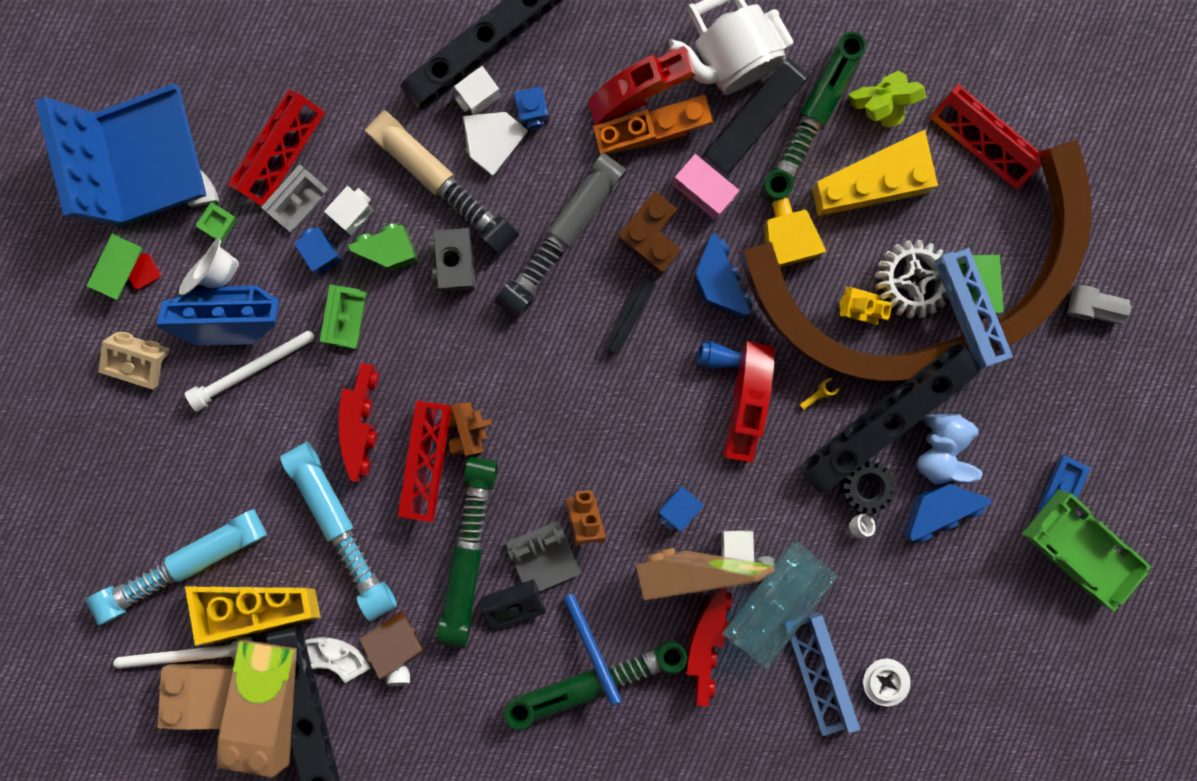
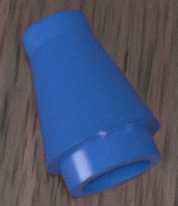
[697,341,741,369]

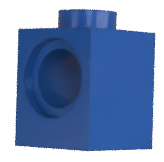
[294,227,343,276]
[658,485,704,532]

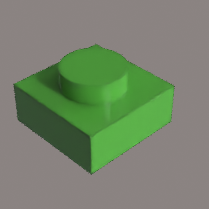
[196,202,238,243]

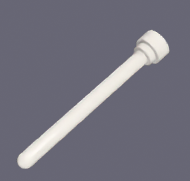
[185,331,314,412]
[113,637,254,669]

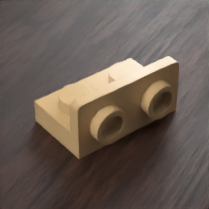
[99,332,170,390]

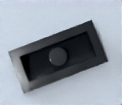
[480,579,546,631]

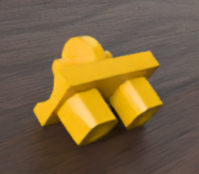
[839,287,892,325]

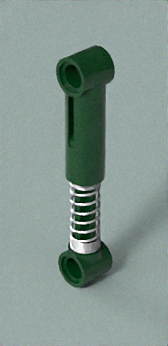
[761,31,867,203]
[436,456,498,649]
[504,639,687,730]

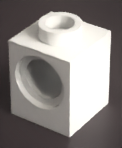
[454,66,501,115]
[324,186,374,235]
[721,530,754,562]

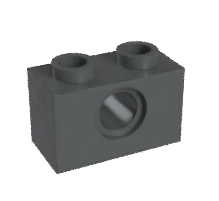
[430,228,476,292]

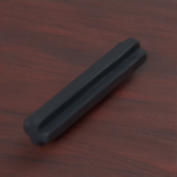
[604,275,656,355]

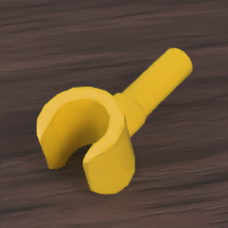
[800,378,839,410]

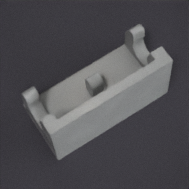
[261,164,329,233]

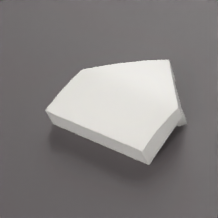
[462,112,528,175]

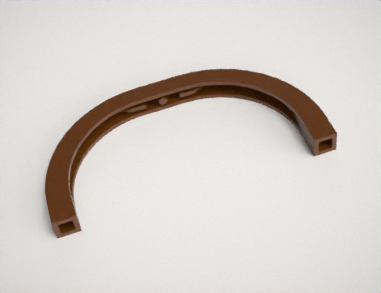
[739,139,1092,380]

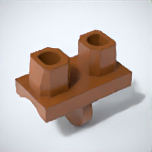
[448,402,493,456]
[565,490,606,546]

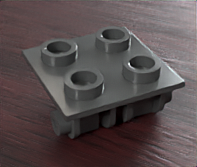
[506,520,581,591]

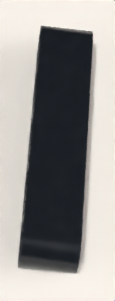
[702,57,810,178]

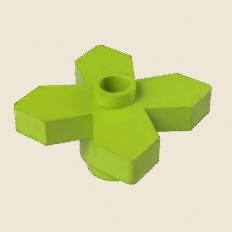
[849,71,926,127]

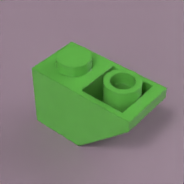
[348,224,419,271]

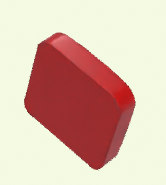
[129,253,161,290]

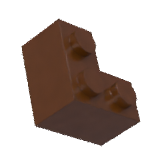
[618,191,681,277]

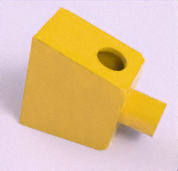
[764,198,826,268]

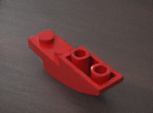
[587,46,696,125]
[723,341,775,462]
[339,363,380,482]
[685,587,732,706]

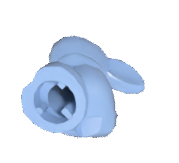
[917,414,983,484]

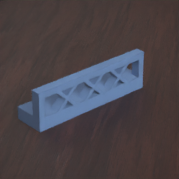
[934,248,1013,369]
[785,612,860,736]

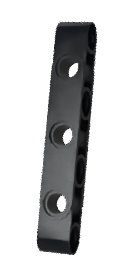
[400,0,563,110]
[800,344,980,493]
[267,623,340,781]

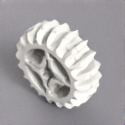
[875,240,948,318]

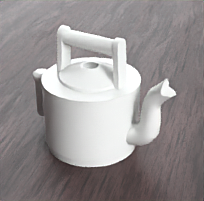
[667,0,793,95]

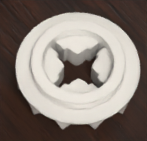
[862,658,910,706]

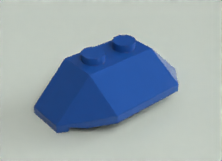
[157,286,280,346]

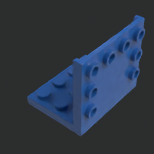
[35,84,207,227]

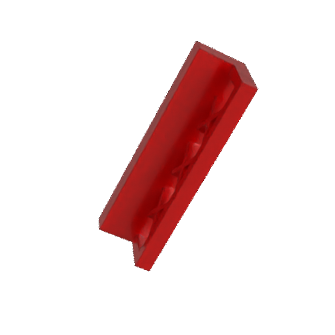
[929,84,1042,190]
[227,89,326,206]
[398,400,452,522]

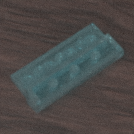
[722,540,838,669]

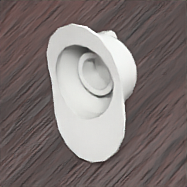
[179,238,239,295]

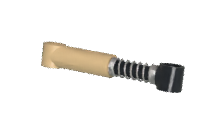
[364,110,519,256]

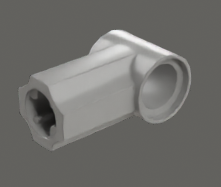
[1067,285,1131,325]

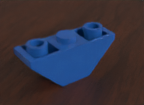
[694,233,753,318]
[903,484,992,543]

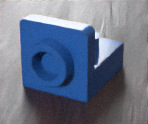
[514,86,549,130]

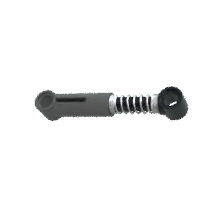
[494,153,627,320]

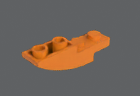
[593,94,714,154]

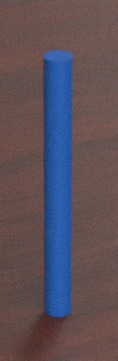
[563,594,622,707]

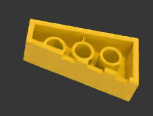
[812,130,938,216]
[185,587,321,645]

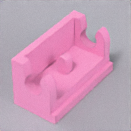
[672,154,740,221]

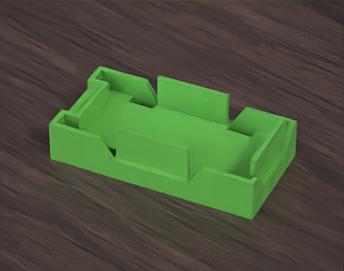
[1022,489,1151,612]

